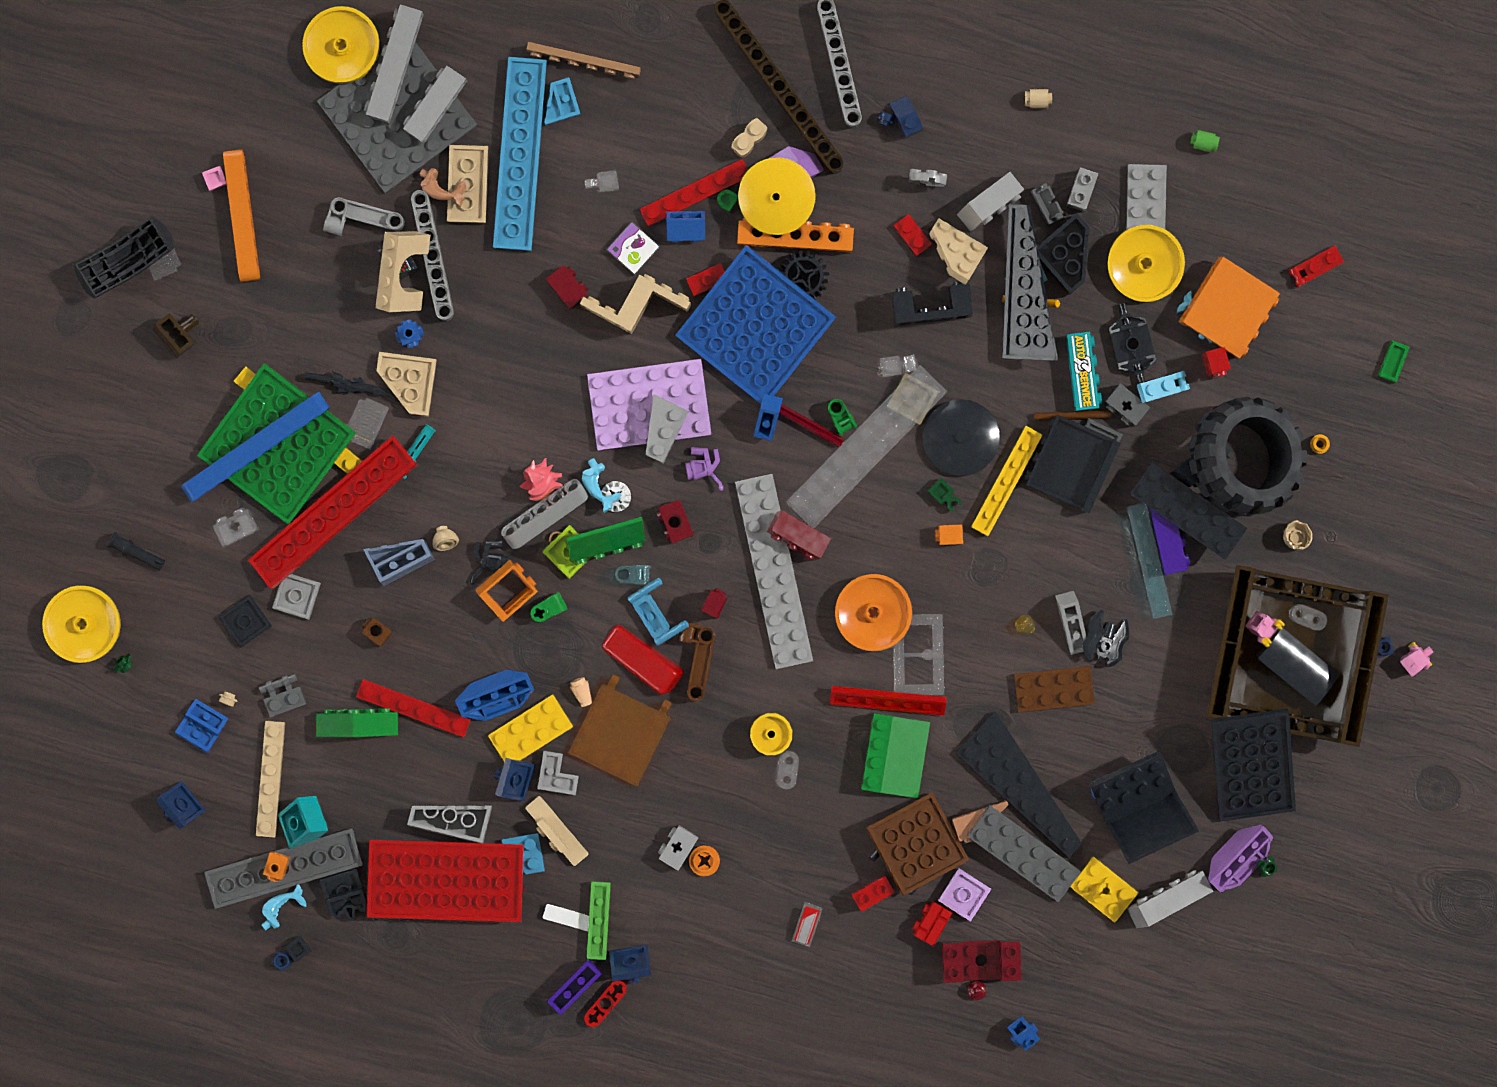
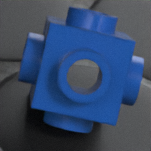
[395,320,424,349]
[1007,1016,1040,1051]

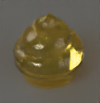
[1015,615,1035,634]

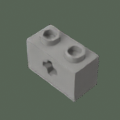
[1066,167,1098,212]
[658,825,699,870]

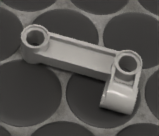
[323,197,405,236]

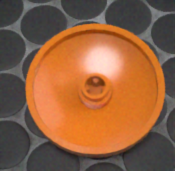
[835,574,912,651]

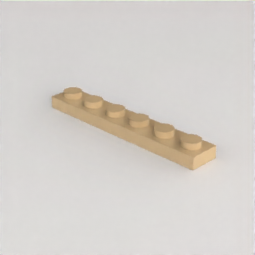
[256,721,285,837]

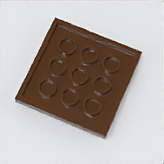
[865,792,969,897]

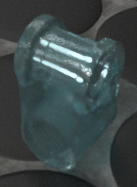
[615,565,651,585]

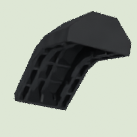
[74,216,174,299]

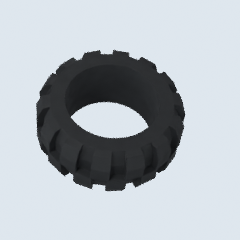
[1189,397,1307,517]

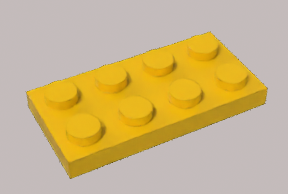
[488,694,573,762]

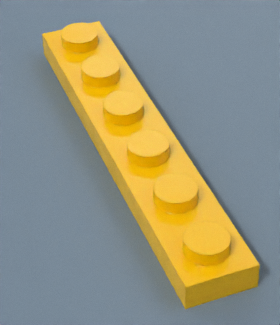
[971,426,1042,536]

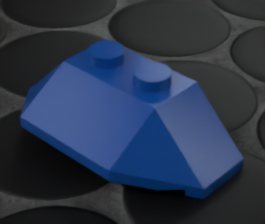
[455,670,534,721]

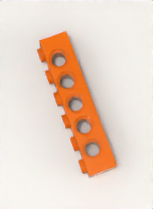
[737,218,854,253]

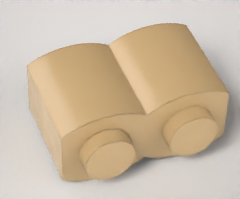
[732,118,767,158]

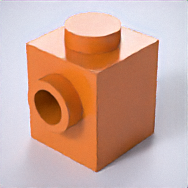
[263,851,290,882]

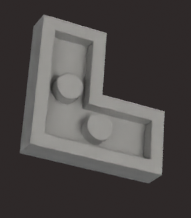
[538,751,579,795]

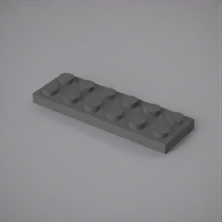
[967,804,1081,902]

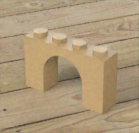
[375,231,430,312]

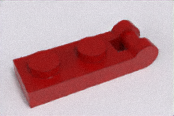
[1288,246,1344,288]

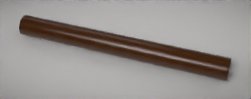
[1034,410,1112,420]

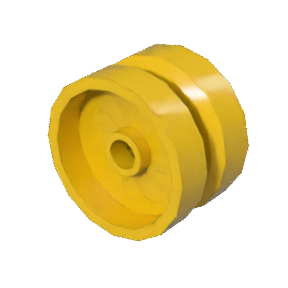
[750,713,792,755]

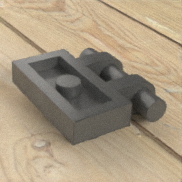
[259,674,307,717]

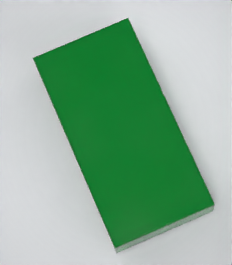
[1378,340,1410,383]

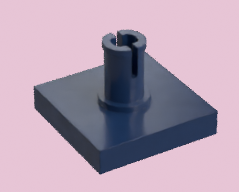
[494,758,535,801]
[156,781,206,830]
[609,945,651,984]

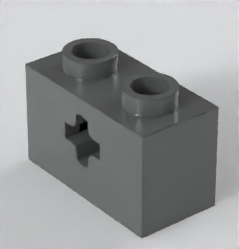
[1104,383,1150,427]

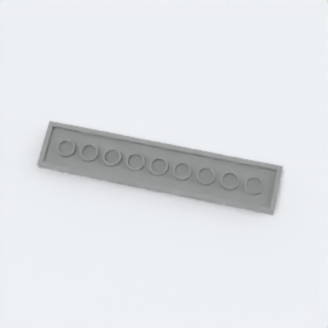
[735,474,813,669]

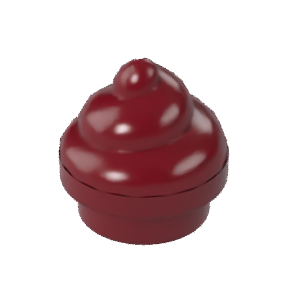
[967,981,987,1000]

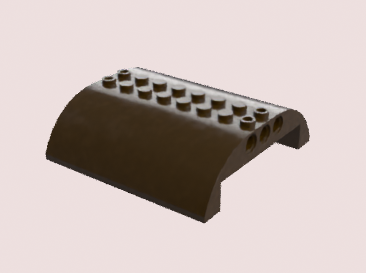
[1207,565,1389,747]

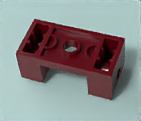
[942,940,1022,983]

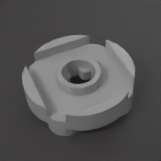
[908,169,947,187]

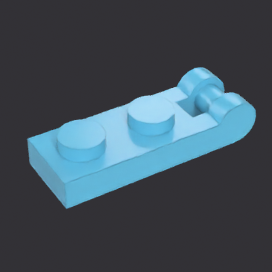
[1137,371,1190,403]

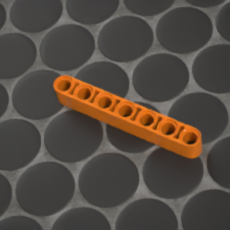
[223,149,260,282]

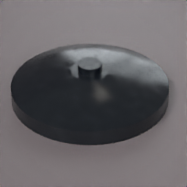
[923,399,1000,476]

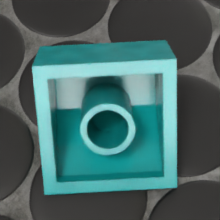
[278,796,328,849]

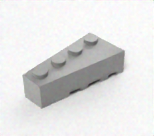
[407,806,492,843]
[1127,870,1213,928]

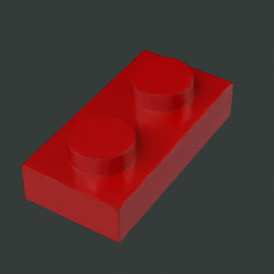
[894,214,932,256]

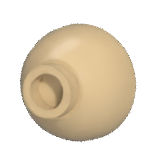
[433,526,459,551]

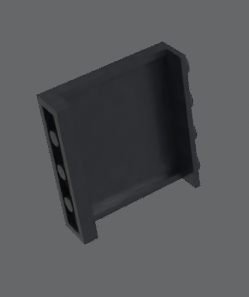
[1024,414,1121,513]

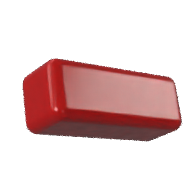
[602,625,684,695]

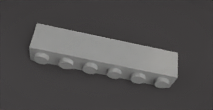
[364,4,424,124]

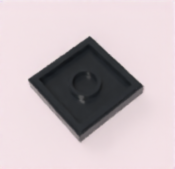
[218,595,272,648]

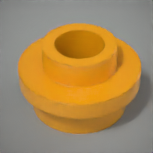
[1310,434,1330,454]

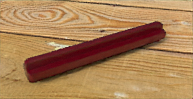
[779,404,844,447]

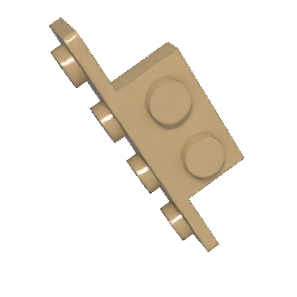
[526,796,588,866]

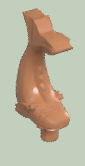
[420,168,467,207]

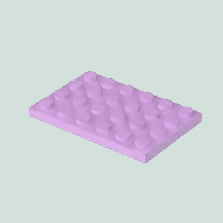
[587,359,711,451]

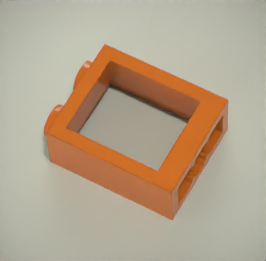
[475,560,538,622]

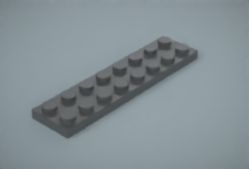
[204,828,363,909]

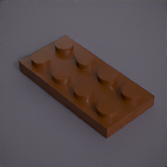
[1014,666,1095,712]

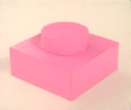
[202,166,227,191]

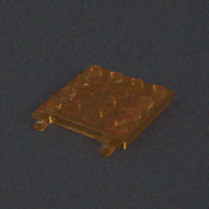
[569,674,672,786]

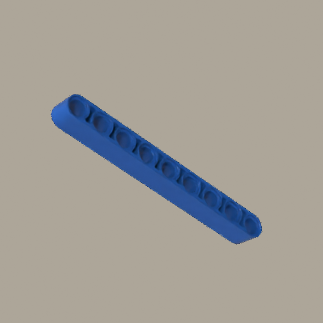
[180,392,330,503]

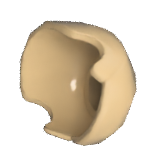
[1283,520,1312,550]

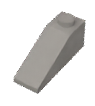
[1055,591,1087,655]

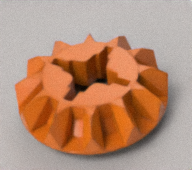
[689,846,720,876]

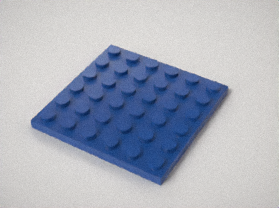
[675,245,836,404]

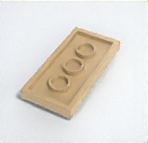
[447,145,488,223]

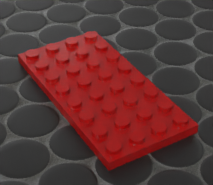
[367,840,524,922]

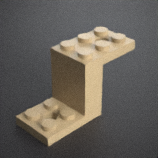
[580,274,691,334]

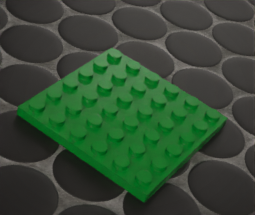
[197,363,357,525]

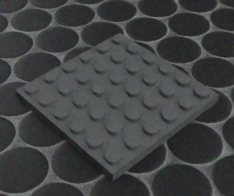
[317,42,478,194]

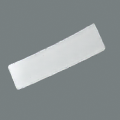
[543,904,589,931]

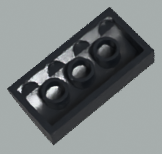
[1256,626,1340,706]

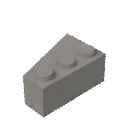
[957,172,1024,232]
[646,394,689,464]

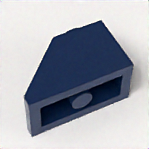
[889,96,923,139]

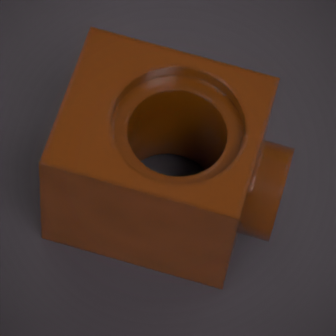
[362,617,393,647]

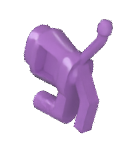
[685,447,724,491]

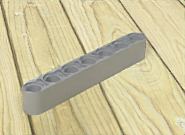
[817,0,862,128]
[411,190,454,321]

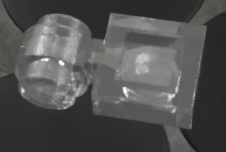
[880,355,918,378]

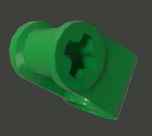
[827,399,858,436]
[531,592,568,622]

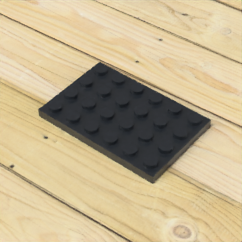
[1210,708,1296,822]

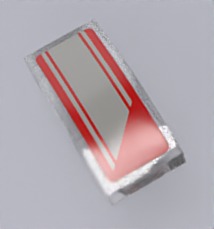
[792,902,823,947]

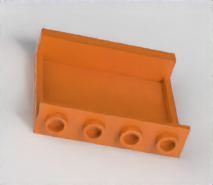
[1178,257,1280,359]

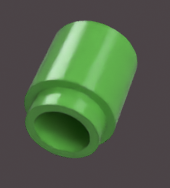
[1190,130,1220,153]

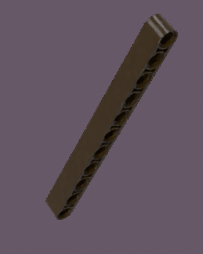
[715,0,844,174]

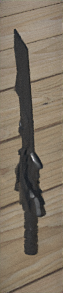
[305,371,400,402]

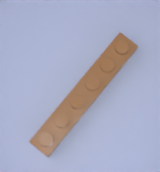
[527,42,641,79]

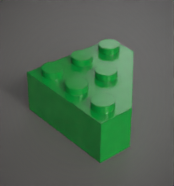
[316,708,398,737]

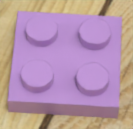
[938,868,991,921]

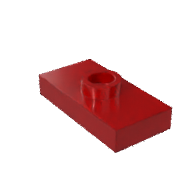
[686,263,725,296]

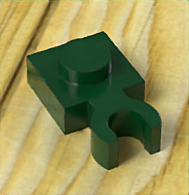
[928,477,961,512]

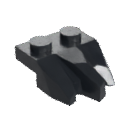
[320,867,366,921]

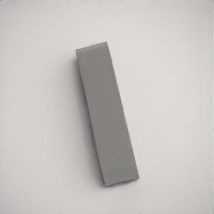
[501,479,588,549]

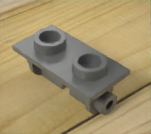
[1031,183,1063,225]

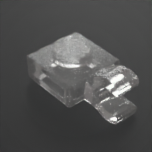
[585,170,619,193]

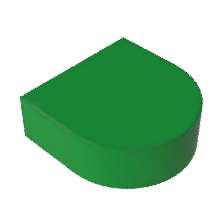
[717,190,738,213]

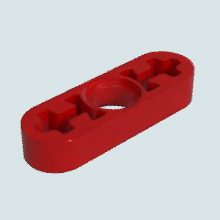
[584,980,627,1027]

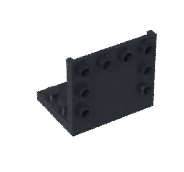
[1089,751,1199,864]

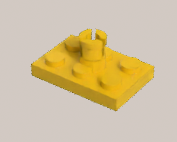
[1070,857,1139,923]

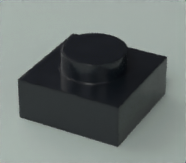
[285,936,312,963]

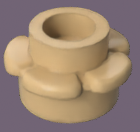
[219,692,237,707]

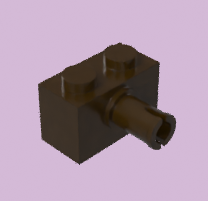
[152,313,199,358]

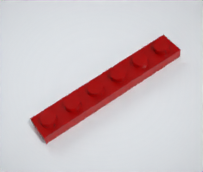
[640,159,748,227]
[356,679,471,737]
[830,686,947,716]

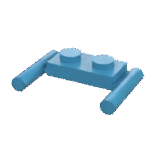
[628,578,689,646]

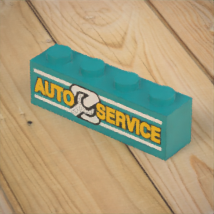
[1065,332,1102,411]

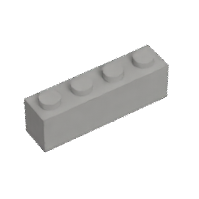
[403,66,467,144]

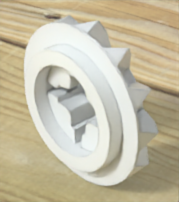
[602,481,631,512]

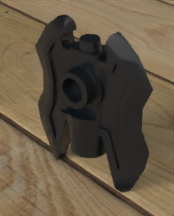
[1082,610,1129,667]

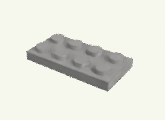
[1126,164,1167,230]

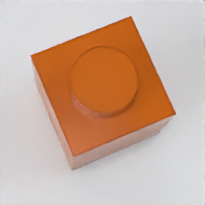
[935,525,963,545]

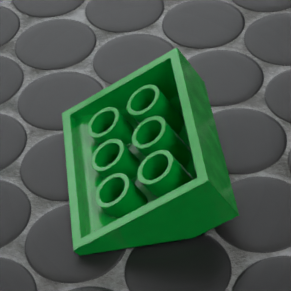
[565,517,646,565]
[861,713,930,798]

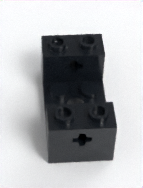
[891,281,973,326]

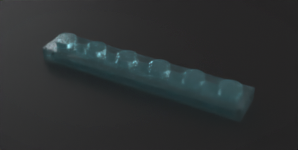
[1126,503,1173,619]

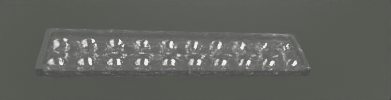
[786,365,948,528]

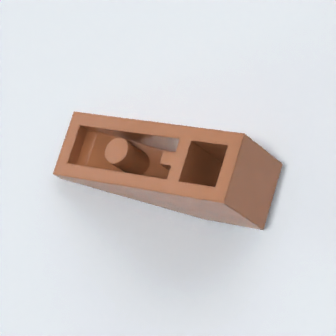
[952,801,1008,844]

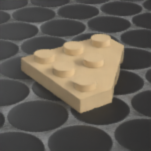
[929,219,988,285]
[377,352,437,417]

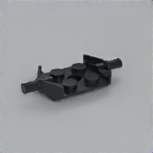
[1108,303,1156,384]

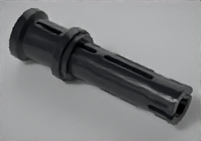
[107,532,166,571]

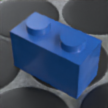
[666,211,705,242]
[754,394,783,441]

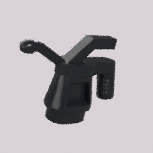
[470,540,509,584]

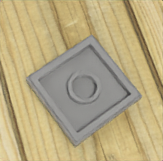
[272,574,321,620]

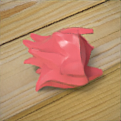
[520,458,563,501]

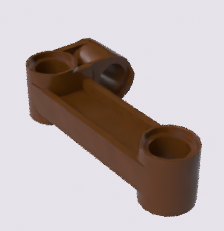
[678,621,715,701]

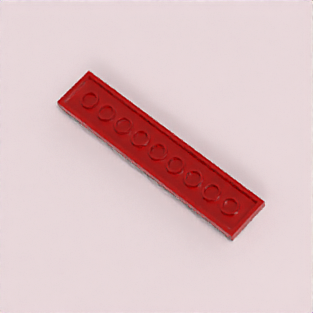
[248,435,418,590]

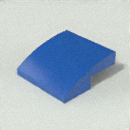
[175,699,228,754]

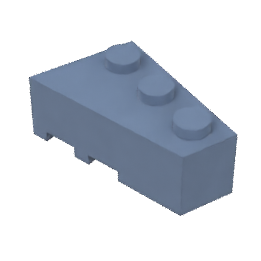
[363,539,435,586]

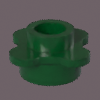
[114,654,133,673]
[1257,856,1277,878]

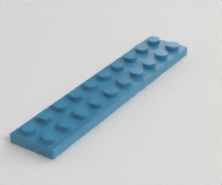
[493,57,547,251]

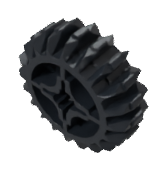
[780,251,829,300]

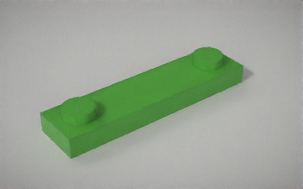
[587,881,611,960]

